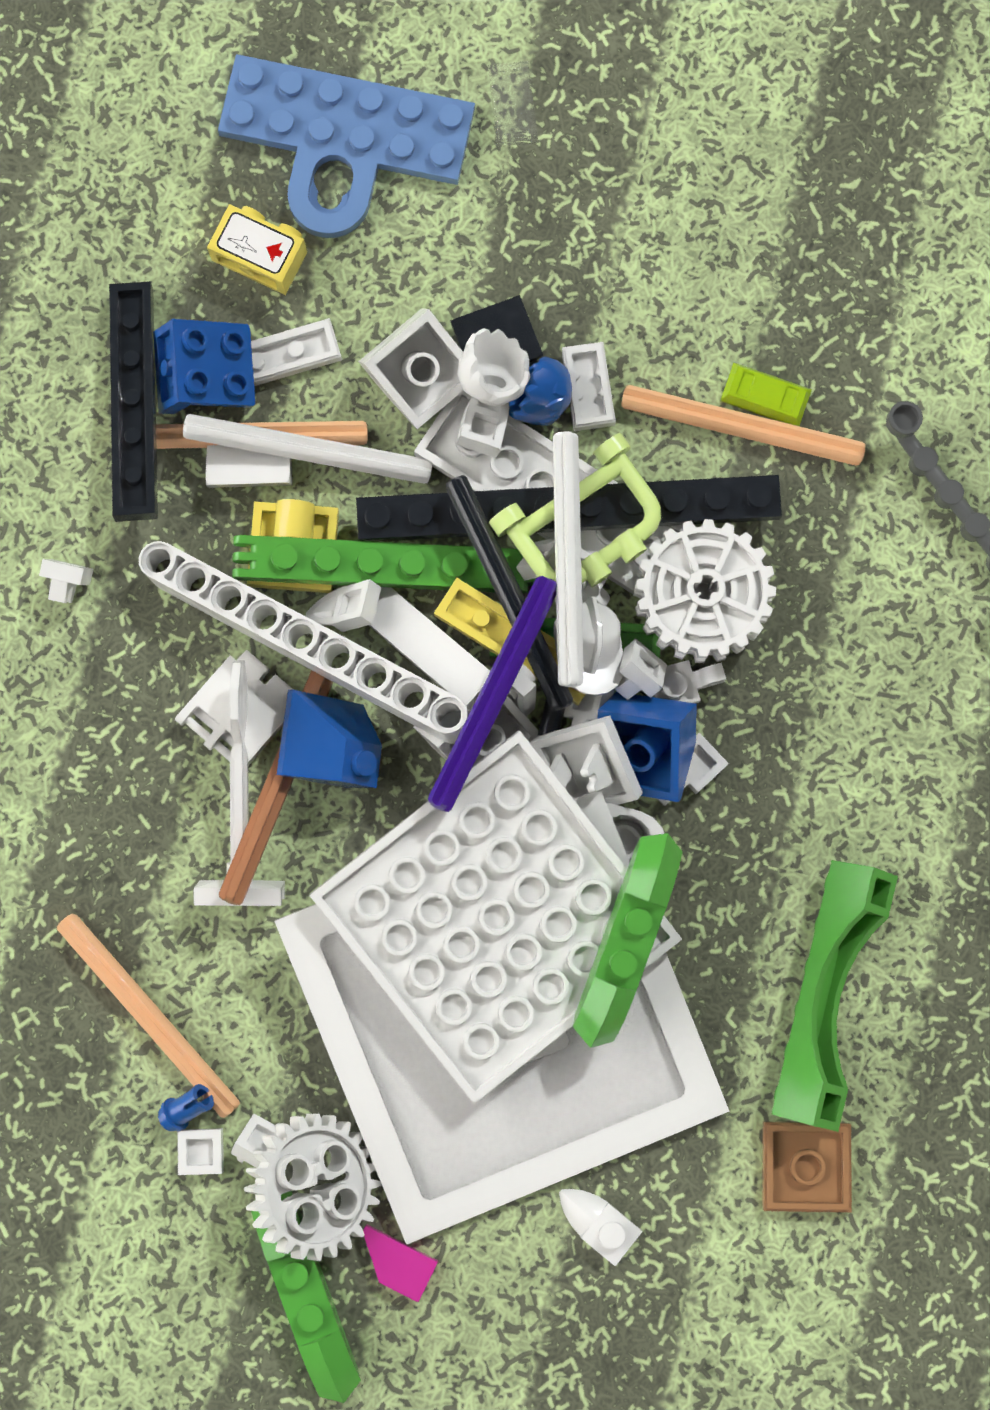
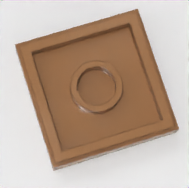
[763,1121,852,1213]

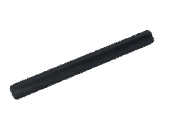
[446,475,573,711]

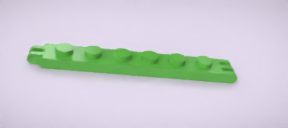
[232,535,536,593]

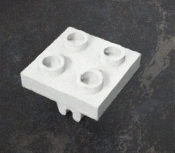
[530,716,643,805]

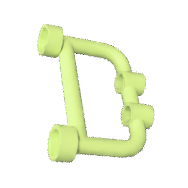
[489,433,661,588]

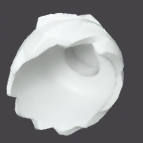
[458,328,530,407]

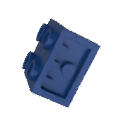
[153,319,255,414]

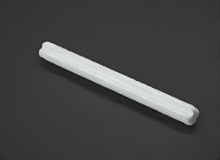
[183,414,432,484]
[553,431,584,687]

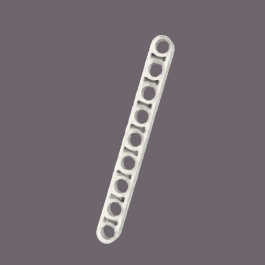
[139,541,470,744]

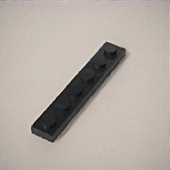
[109,281,158,522]

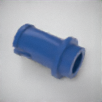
[158,1084,214,1132]

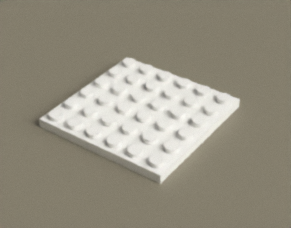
[309,730,682,1104]

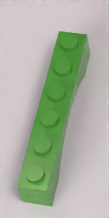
[771,860,898,1132]

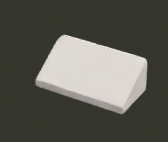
[206,445,292,488]

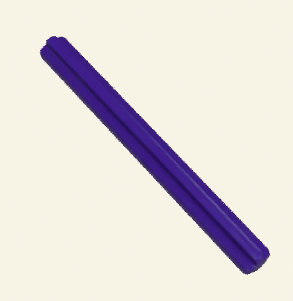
[428,576,557,812]

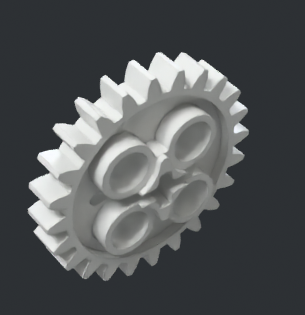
[244,1114,381,1261]

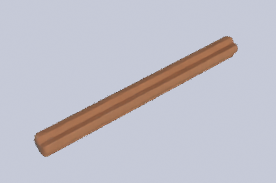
[219,670,333,905]

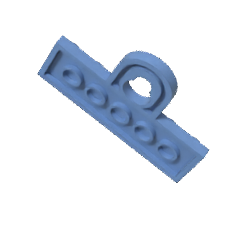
[218,54,475,238]

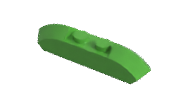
[572,833,683,1048]
[251,1191,361,1403]

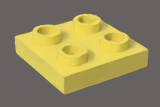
[247,499,339,593]

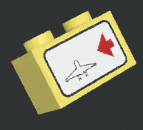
[207,204,307,295]

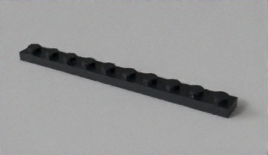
[356,475,782,542]

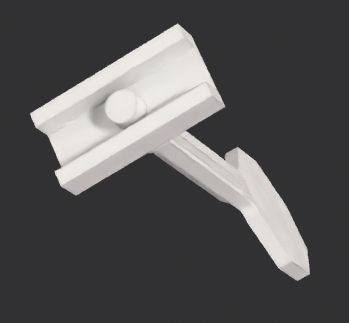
[194,660,285,906]

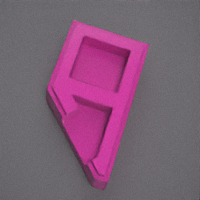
[363,1224,438,1302]

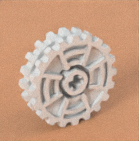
[633,519,776,663]

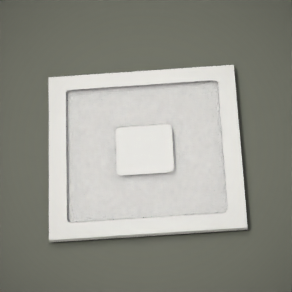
[274,790,729,1245]

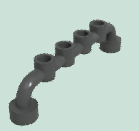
[886,401,990,571]

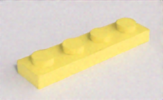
[434,578,586,706]

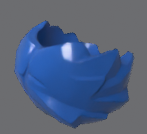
[508,356,572,426]

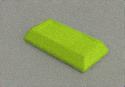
[720,363,812,426]

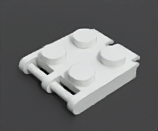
[175,650,294,766]

